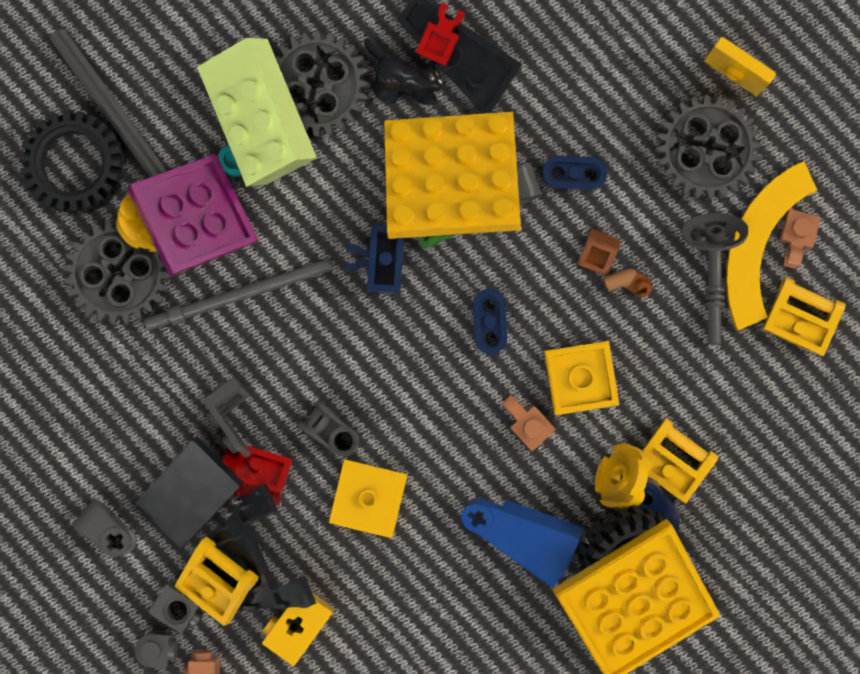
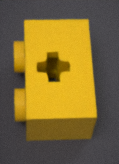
[262,592,335,667]

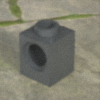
[148,581,204,634]

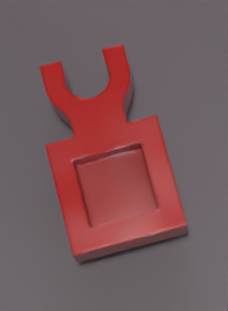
[416,3,465,66]

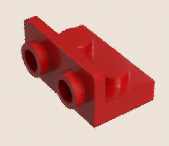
[223,445,292,506]

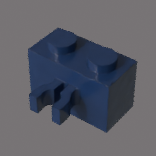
[346,225,405,296]

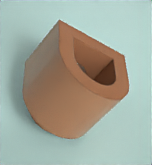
[183,650,220,674]

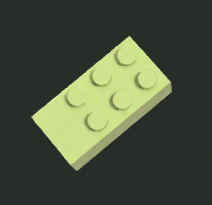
[197,38,317,187]

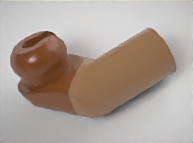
[603,268,652,297]

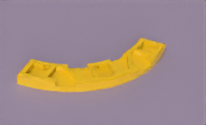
[726,161,817,331]

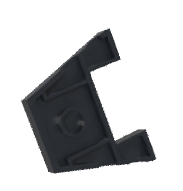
[193,484,317,611]

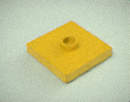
[704,37,776,97]
[544,341,619,415]
[329,459,408,538]

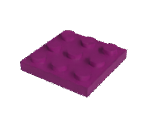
[127,154,258,277]

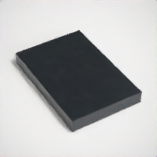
[135,437,244,549]

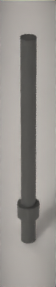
[144,258,333,331]

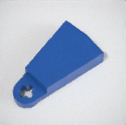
[461,498,584,588]

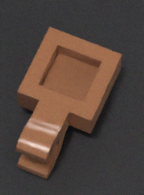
[779,209,821,269]
[501,395,556,451]

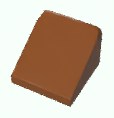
[577,229,621,276]

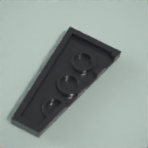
[398,0,523,114]

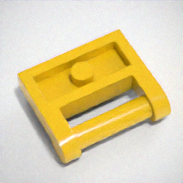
[762,277,846,356]
[642,418,719,504]
[174,537,258,626]

